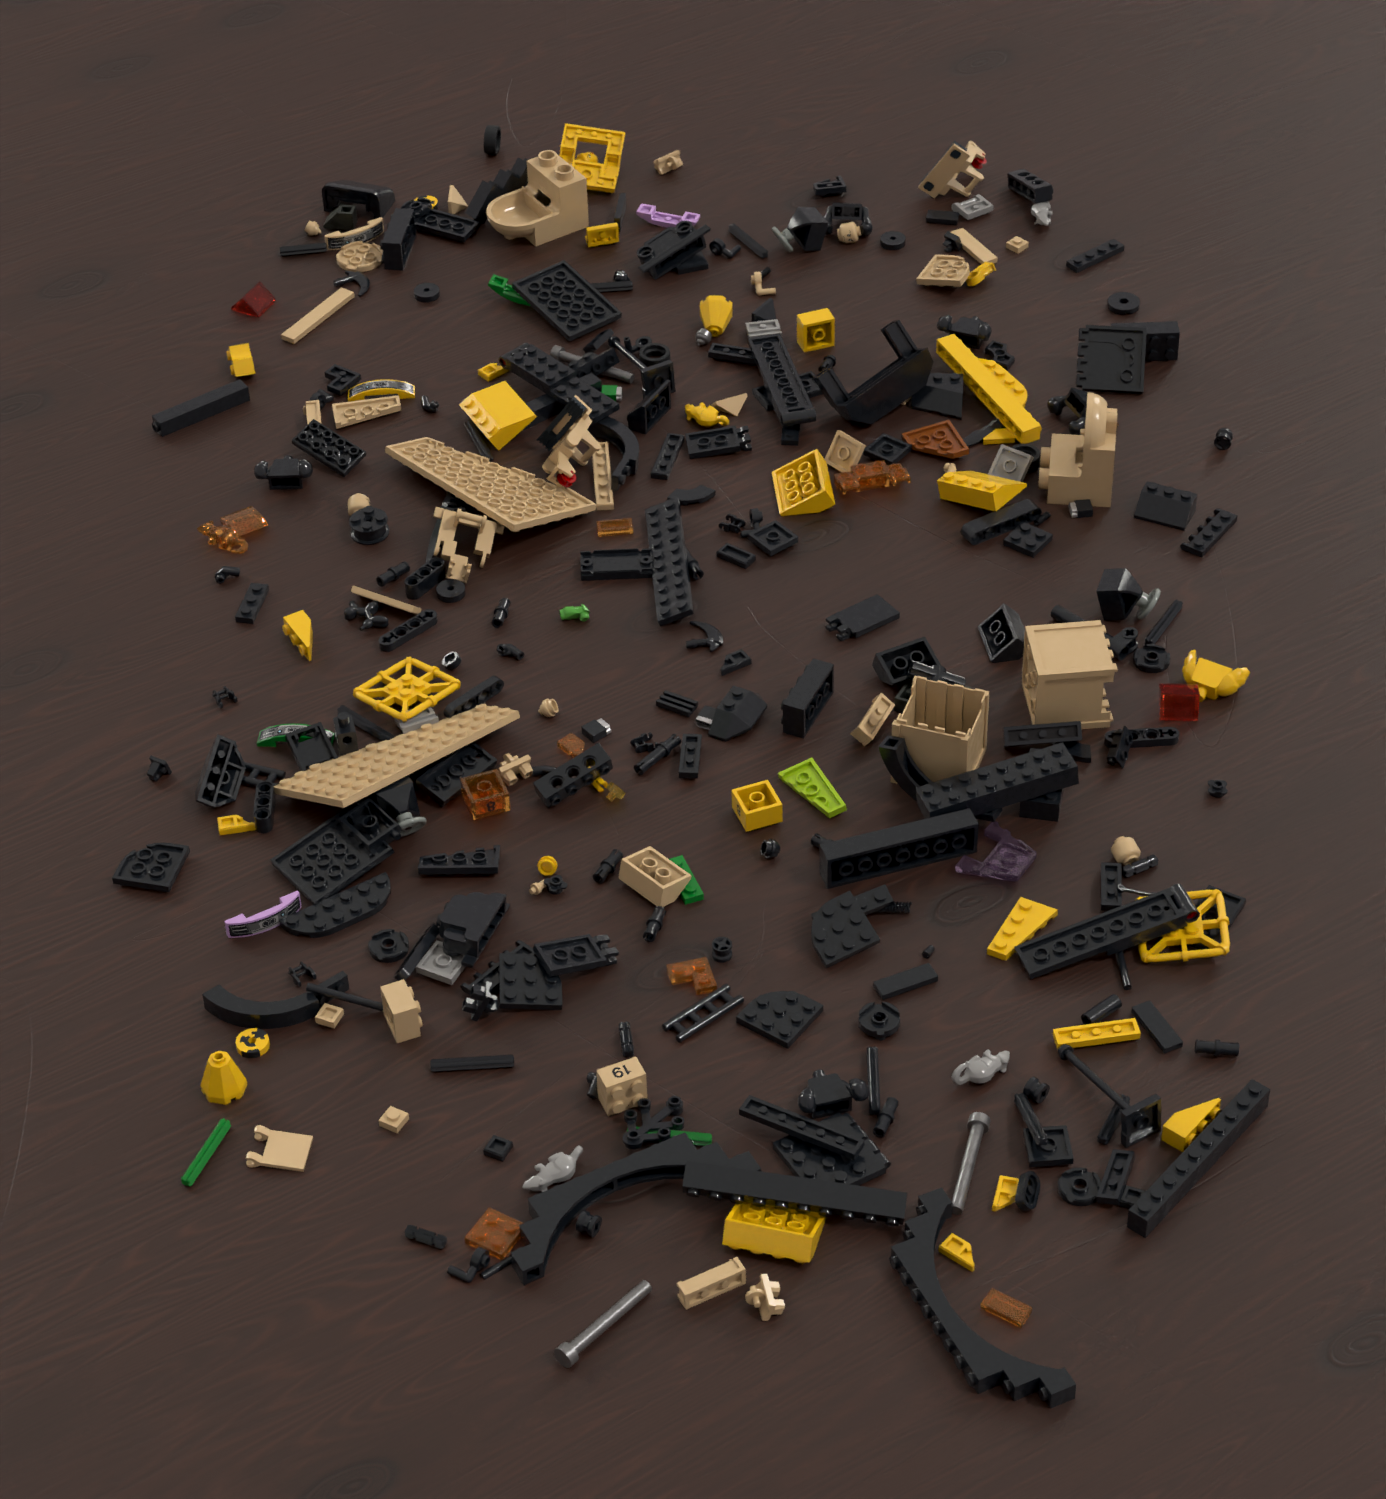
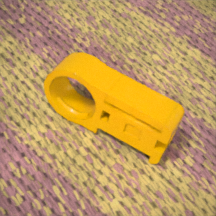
[966,262,996,286]

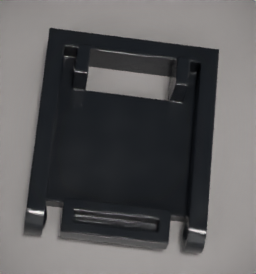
[285,722,338,771]

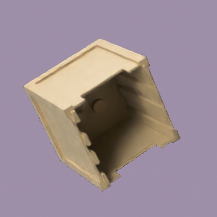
[1022,620,1118,729]
[891,676,989,784]

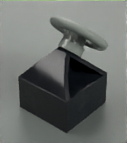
[772,207,829,253]
[1096,568,1161,620]
[371,775,427,837]

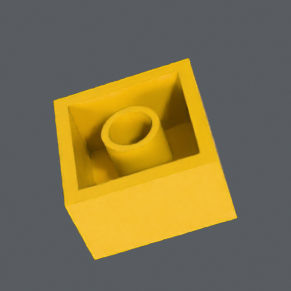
[797,308,835,352]
[731,780,783,832]

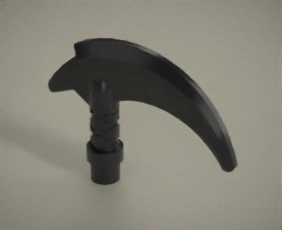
[333,271,370,296]
[685,621,723,652]

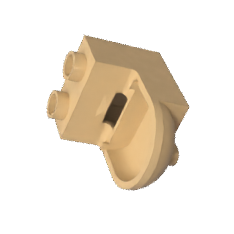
[486,150,589,246]
[1038,392,1117,507]

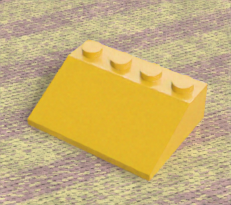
[459,381,537,450]
[772,449,835,516]
[937,471,1027,512]
[722,1202,826,1263]

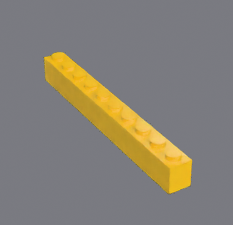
[936,334,1042,444]

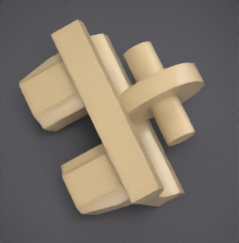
[654,150,683,175]
[496,753,533,786]
[745,1274,785,1321]

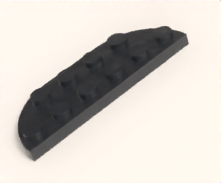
[279,872,391,938]

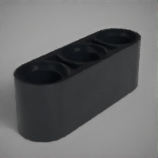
[404,557,446,600]
[253,781,276,834]

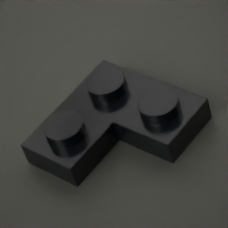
[324,364,361,396]

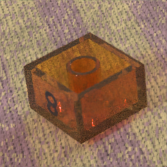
[460,769,510,820]

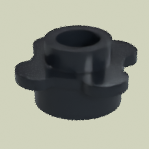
[1208,780,1228,798]
[544,875,567,894]

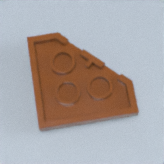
[902,419,969,459]

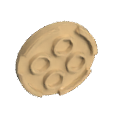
[336,241,383,272]

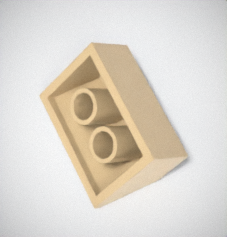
[619,846,692,907]

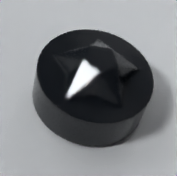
[442,652,461,670]

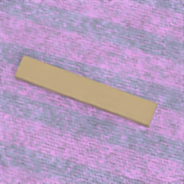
[281,287,354,344]
[592,442,614,511]

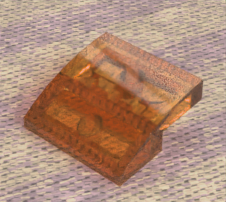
[220,506,268,537]

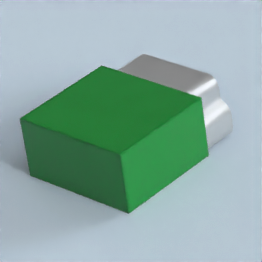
[601,385,622,401]

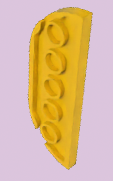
[979,358,1027,408]

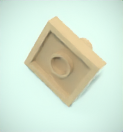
[825,430,866,477]

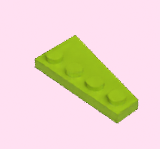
[778,758,847,818]

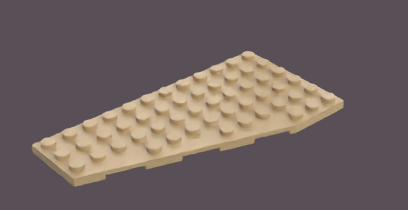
[385,437,596,532]
[274,704,520,808]

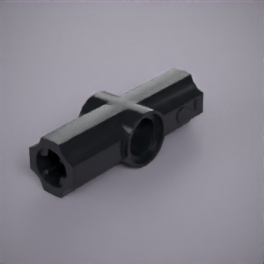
[907,661,966,686]

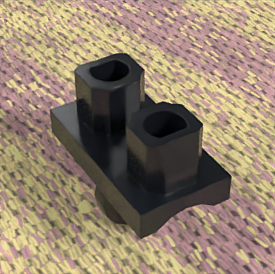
[462,981,499,1021]

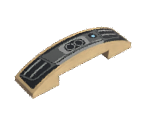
[325,217,384,250]

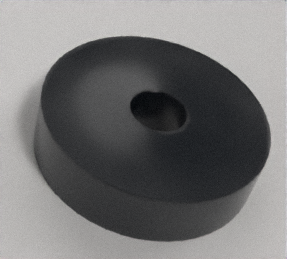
[880,231,906,250]
[414,283,440,302]
[436,579,466,603]

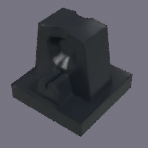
[147,755,172,782]

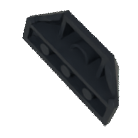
[708,685,767,742]
[195,734,246,808]

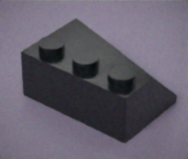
[911,372,963,420]

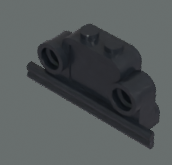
[637,221,711,280]
[436,892,510,968]

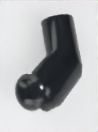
[420,395,439,412]
[215,566,240,584]
[496,644,524,660]
[532,765,557,776]
[586,1072,598,1099]

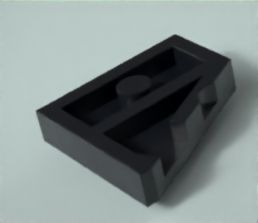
[813,175,846,196]

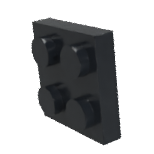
[863,433,912,467]
[748,520,798,556]
[1003,522,1053,558]
[1023,1125,1074,1167]

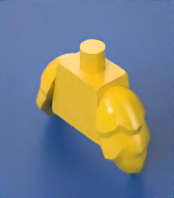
[1182,650,1250,702]

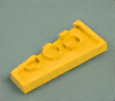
[987,897,1058,961]

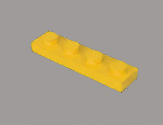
[1052,1018,1141,1050]

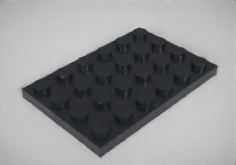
[512,260,622,342]

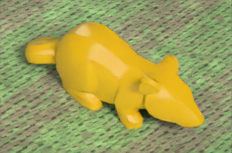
[685,402,729,427]

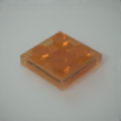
[464,1207,523,1260]

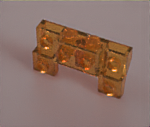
[834,460,911,494]

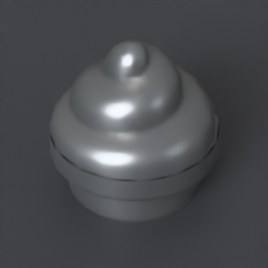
[696,328,712,346]

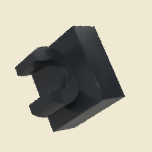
[943,231,963,253]

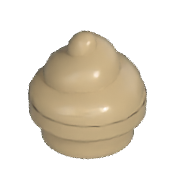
[304,221,321,236]
[538,698,559,717]

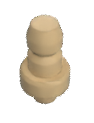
[529,880,547,895]

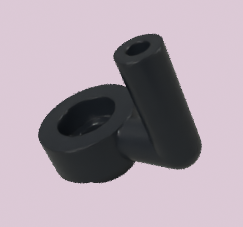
[709,238,741,258]
[623,336,652,353]
[309,389,334,410]
[740,508,763,538]
[447,1246,491,1283]

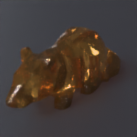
[197,520,248,554]

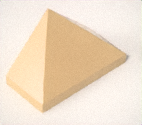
[448,185,468,214]
[711,393,747,416]

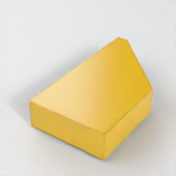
[478,363,509,382]
[983,428,1015,445]
[217,815,256,836]
[992,1175,1019,1212]
[938,1233,975,1272]

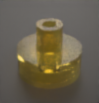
[606,782,626,802]

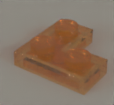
[667,957,717,995]

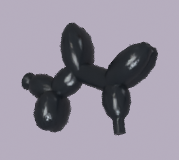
[344,601,389,631]

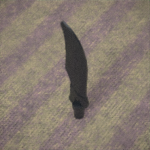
[963,419,1004,447]

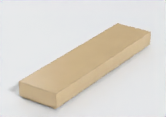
[951,228,998,264]
[351,586,422,615]

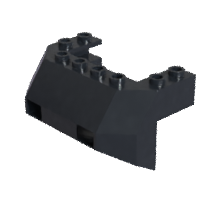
[813,320,933,424]

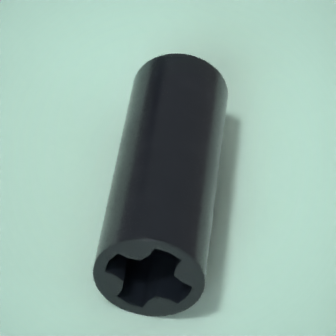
[1081,994,1122,1025]

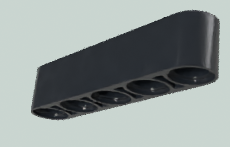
[960,499,1042,545]

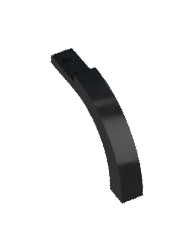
[587,416,639,491]
[879,735,1002,822]
[202,971,349,1029]

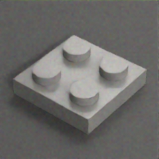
[988,444,1034,482]
[416,940,466,985]

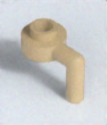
[751,271,776,296]

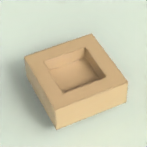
[1006,236,1029,254]
[315,1003,344,1028]
[379,1106,409,1133]

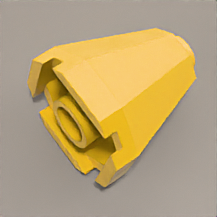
[699,295,733,337]
[200,1051,247,1105]

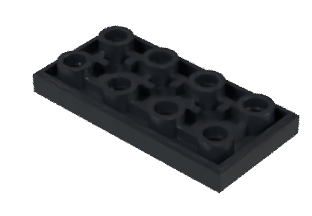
[291,419,366,477]

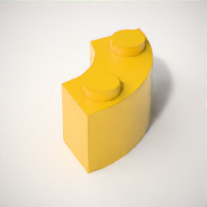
[226,343,255,377]

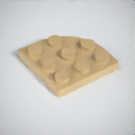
[916,254,970,287]

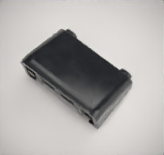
[322,180,395,219]

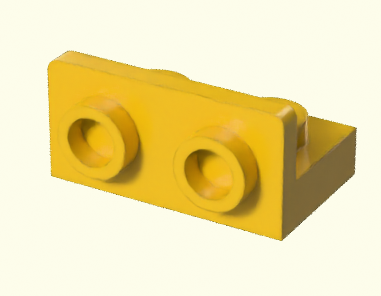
[585,222,619,247]

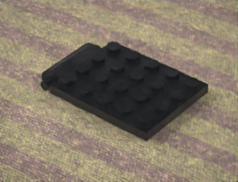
[270,798,402,904]

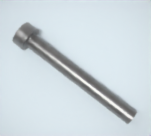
[550,345,635,383]
[952,1112,991,1215]
[554,1280,652,1368]

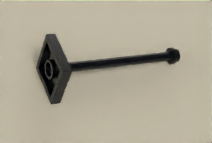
[608,336,676,399]
[1058,1044,1161,1148]

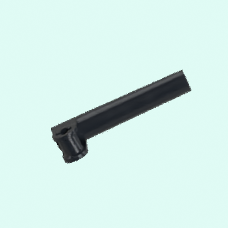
[1051,605,1138,660]

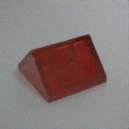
[231,282,276,318]
[1159,683,1200,721]

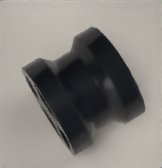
[1214,428,1233,450]
[712,937,732,963]
[1023,1076,1050,1103]
[576,1210,602,1237]

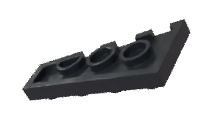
[418,845,501,875]

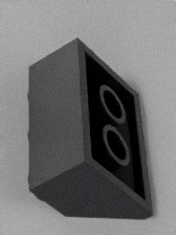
[627,380,671,435]
[1134,481,1197,531]
[977,603,1025,663]
[872,636,941,686]

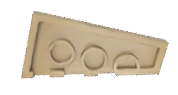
[332,395,401,429]

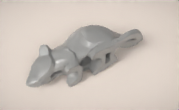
[1031,201,1052,226]
[951,1049,1010,1085]
[522,1146,583,1192]

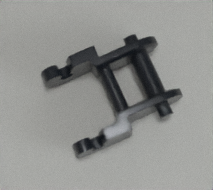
[719,514,746,533]
[212,686,238,708]
[630,732,658,753]
[288,961,317,987]

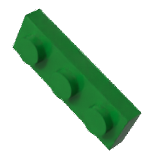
[669,855,704,905]

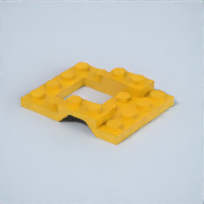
[559,123,625,193]

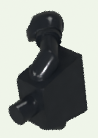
[824,202,873,236]
[937,315,992,349]
[1047,388,1087,435]
[254,455,313,490]
[798,1069,869,1120]

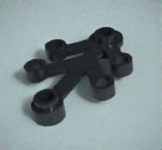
[623,1096,684,1150]

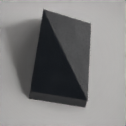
[752,298,776,322]

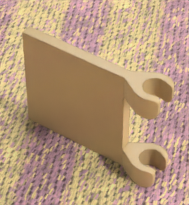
[246,1125,313,1172]

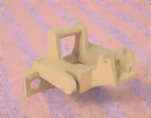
[433,507,504,583]

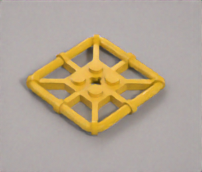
[353,657,461,722]
[1135,889,1230,963]

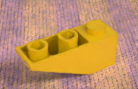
[282,610,313,661]
[1161,1098,1221,1152]

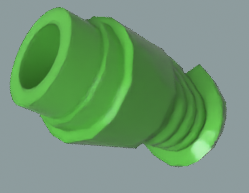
[559,604,590,621]

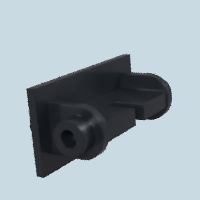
[1106,726,1133,768]

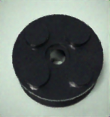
[349,506,390,545]

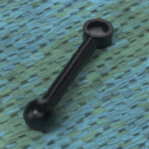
[1116,884,1155,896]

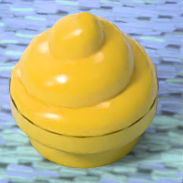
[537,856,558,876]

